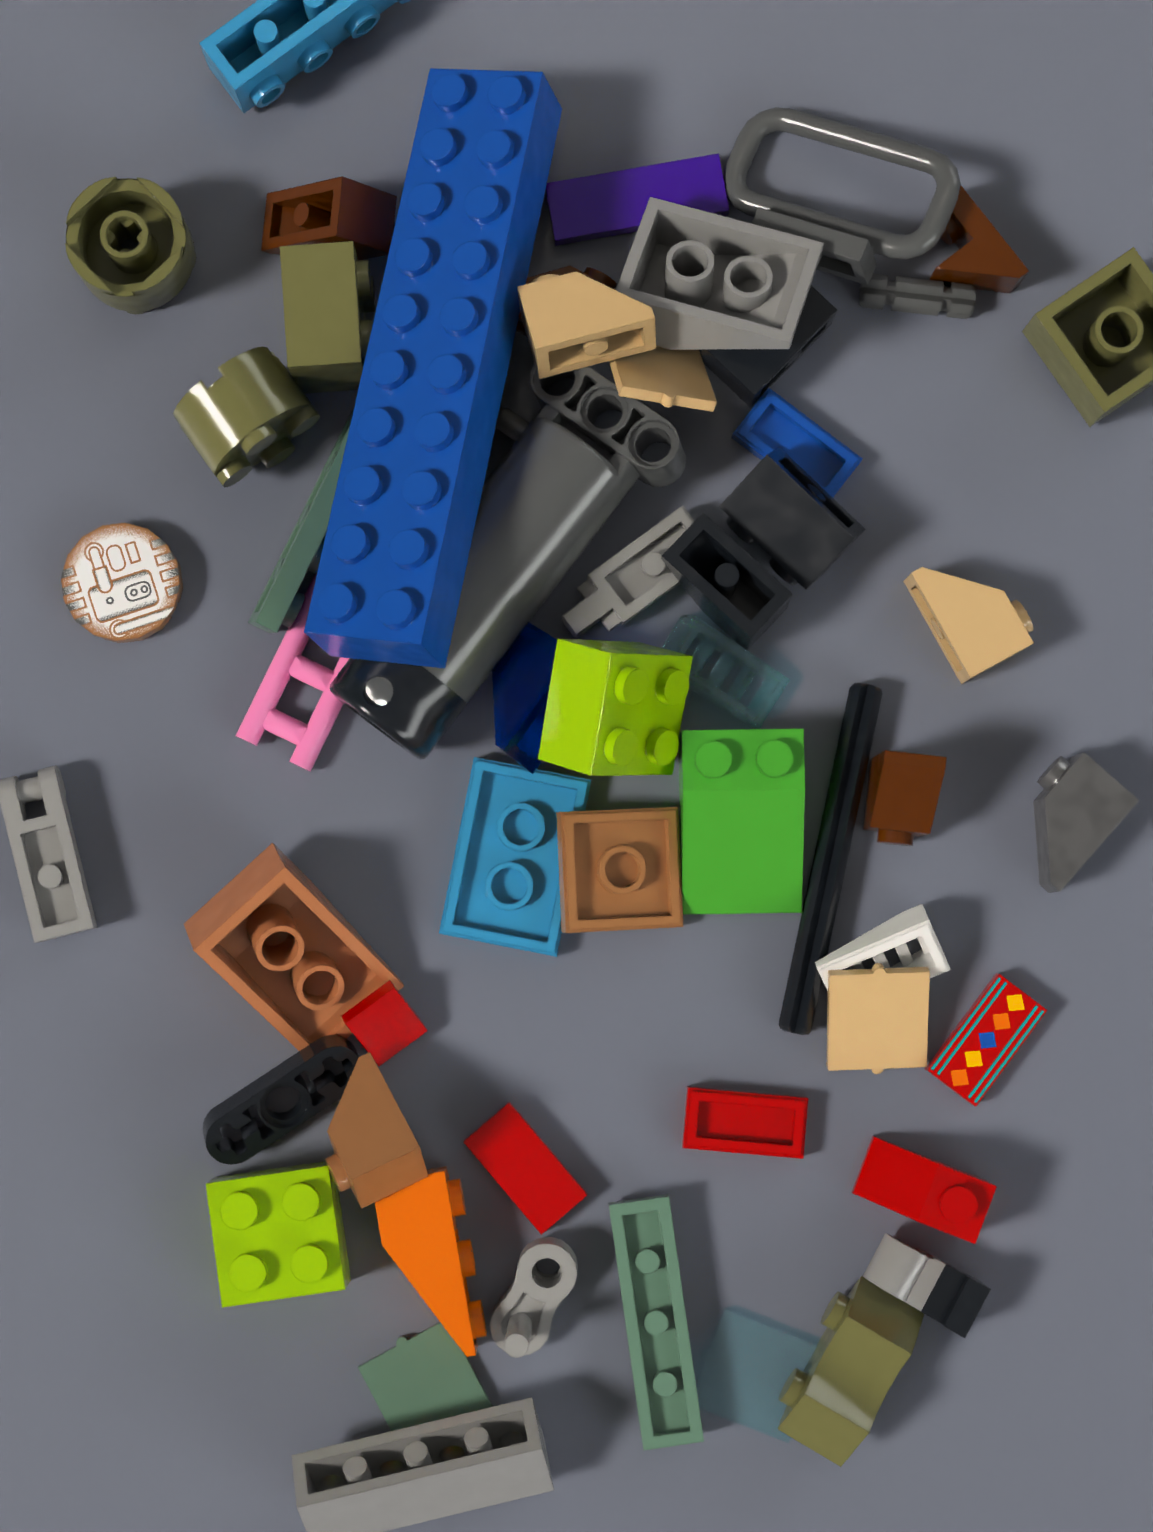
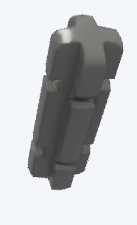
[859,273,976,319]

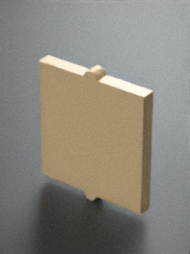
[609,346,717,412]
[826,963,930,1074]

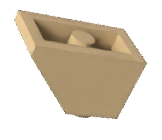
[517,271,656,379]
[903,567,1034,684]

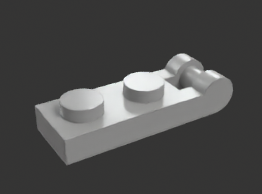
[0,765,98,943]

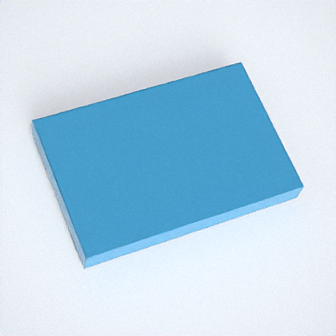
[439,757,591,957]

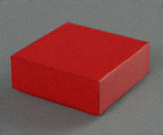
[341,980,428,1067]

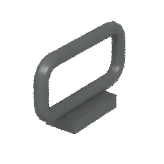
[723,107,961,285]

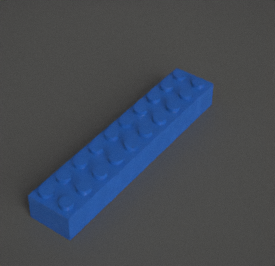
[304,68,562,668]

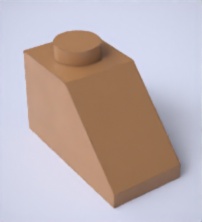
[325,1052,428,1209]

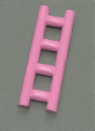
[235,573,350,772]

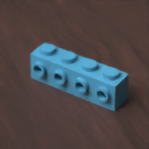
[199,0,411,113]

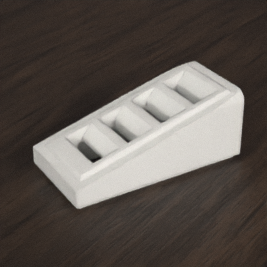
[815,904,951,991]

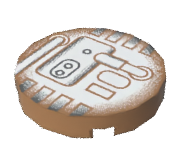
[61,523,183,643]

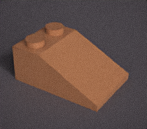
[184,843,404,1051]

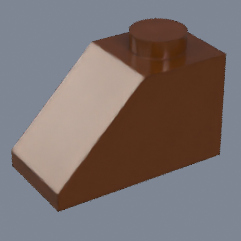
[261,176,397,260]
[863,750,947,846]

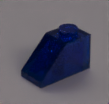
[492,623,557,774]

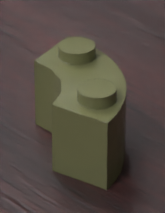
[777,1276,924,1467]

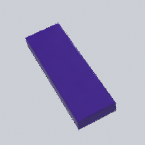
[545,153,729,246]

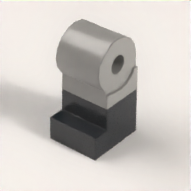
[863,1233,991,1338]

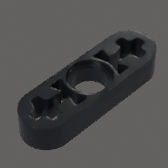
[203,1035,359,1165]

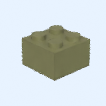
[280,241,376,394]
[1022,247,1153,427]

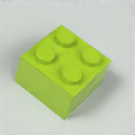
[538,638,693,776]
[206,1161,351,1308]

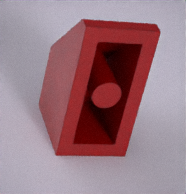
[852,1136,997,1244]

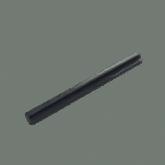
[779,683,883,1035]

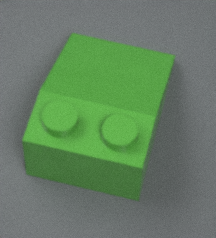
[679,729,805,915]

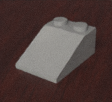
[616,197,824,350]

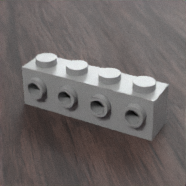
[291,1397,554,1532]

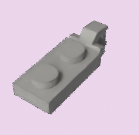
[561,506,695,639]

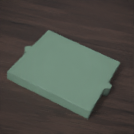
[358,1322,493,1431]

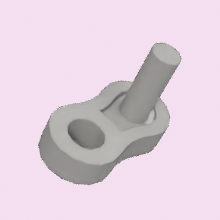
[490,1237,578,1358]

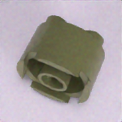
[65,177,196,315]
[173,346,320,487]

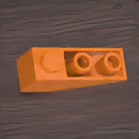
[375,1166,487,1357]

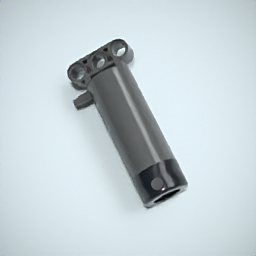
[330,363,686,759]

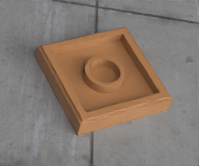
[556,807,683,933]

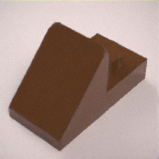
[929,185,1029,293]

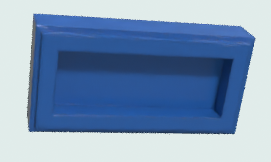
[731,387,863,498]

